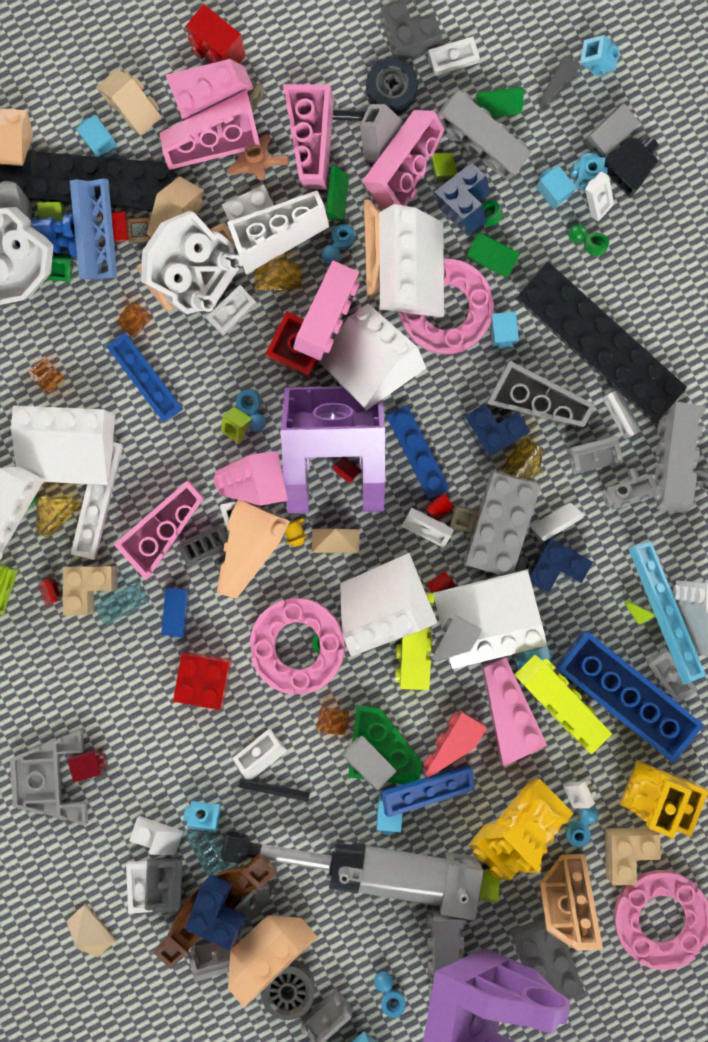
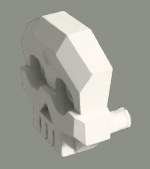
[0,207,53,305]
[142,211,242,314]

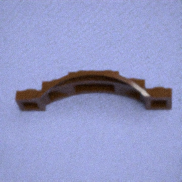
[154,853,277,969]

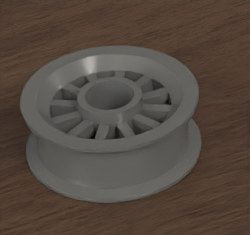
[261,960,315,1020]

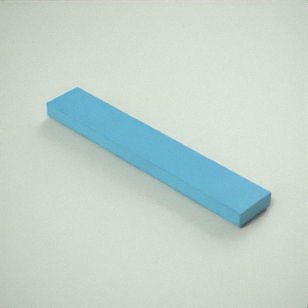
[628,541,706,684]

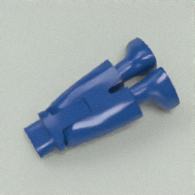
[15,214,77,258]

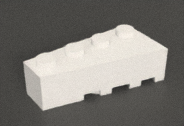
[227,191,329,274]
[0,466,45,560]

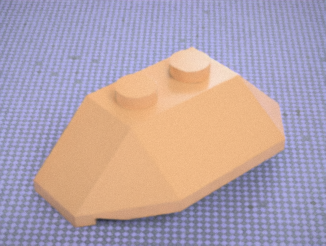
[364,200,381,300]
[540,854,603,951]
[228,915,318,1008]

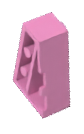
[166,59,253,120]

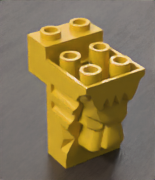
[619,759,708,839]
[468,779,573,880]

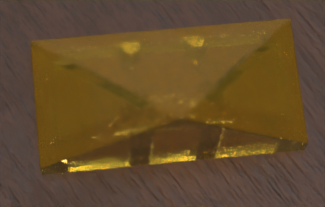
[254,259,302,291]
[499,436,543,480]
[35,496,82,538]

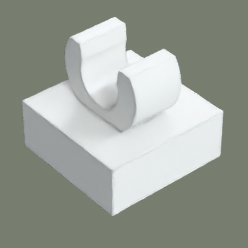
[563,780,596,809]

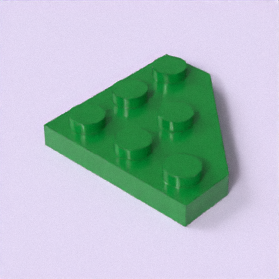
[348,705,422,784]

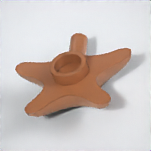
[227,134,289,180]

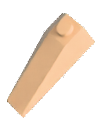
[217,500,289,599]

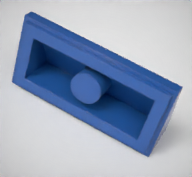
[161,587,190,638]

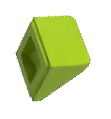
[430,153,458,182]
[37,202,65,221]
[221,407,251,444]
[624,600,655,625]
[479,869,500,903]

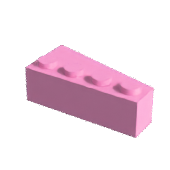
[283,84,334,190]
[159,90,260,170]
[362,110,445,211]
[293,261,360,361]
[214,451,288,505]
[114,480,205,581]
[481,656,548,766]

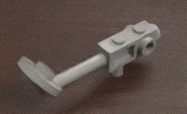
[603,467,708,510]

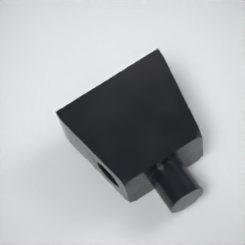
[604,137,659,198]

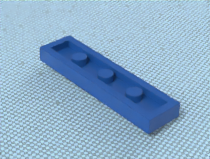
[106,333,183,423]
[386,405,450,500]
[382,765,475,817]

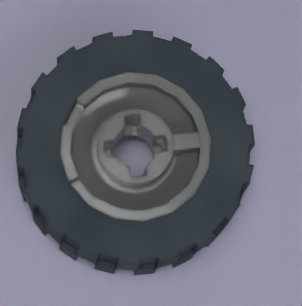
[366,57,418,115]

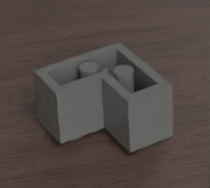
[380,0,442,60]

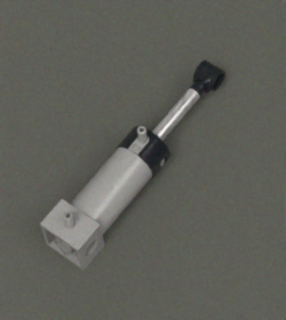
[221,831,483,920]

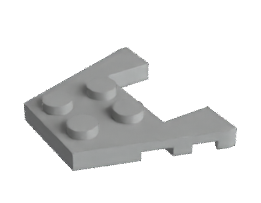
[10,730,88,825]

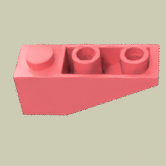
[422,709,487,777]

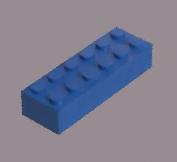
[555,631,704,763]

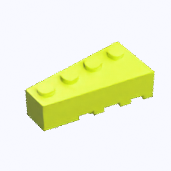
[395,592,434,690]
[514,655,612,755]

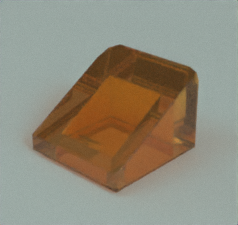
[116,302,152,338]
[28,356,64,393]
[316,706,349,735]

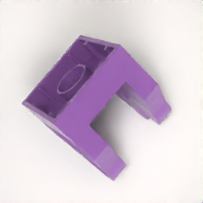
[281,386,385,514]
[423,948,571,1042]

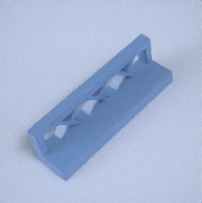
[70,179,117,280]

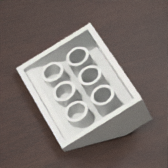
[379,204,444,317]
[319,304,426,411]
[11,406,115,485]
[340,553,437,656]
[433,570,547,669]
[672,581,708,656]

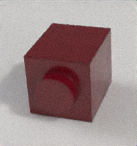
[67,747,108,783]

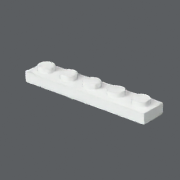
[71,442,123,560]

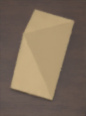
[312,529,359,553]
[66,904,117,957]

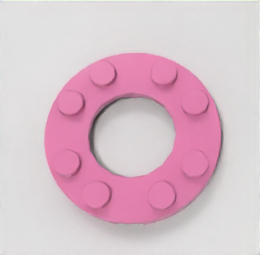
[399,259,494,354]
[250,598,345,695]
[614,870,708,970]

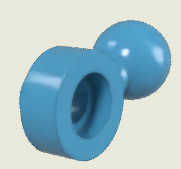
[322,224,355,264]
[236,389,266,432]
[565,806,599,847]
[374,971,405,1018]

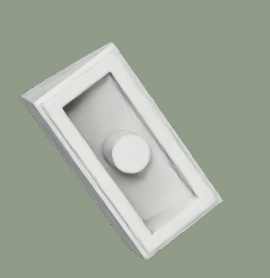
[603,390,640,439]
[531,503,584,541]
[233,728,287,780]

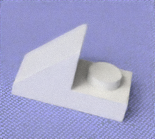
[129,816,184,855]

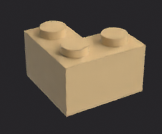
[96,69,161,136]
[147,176,204,237]
[63,566,118,615]
[605,828,661,885]

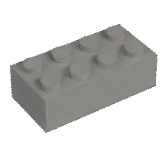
[464,470,541,576]

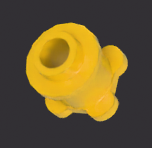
[284,517,308,547]

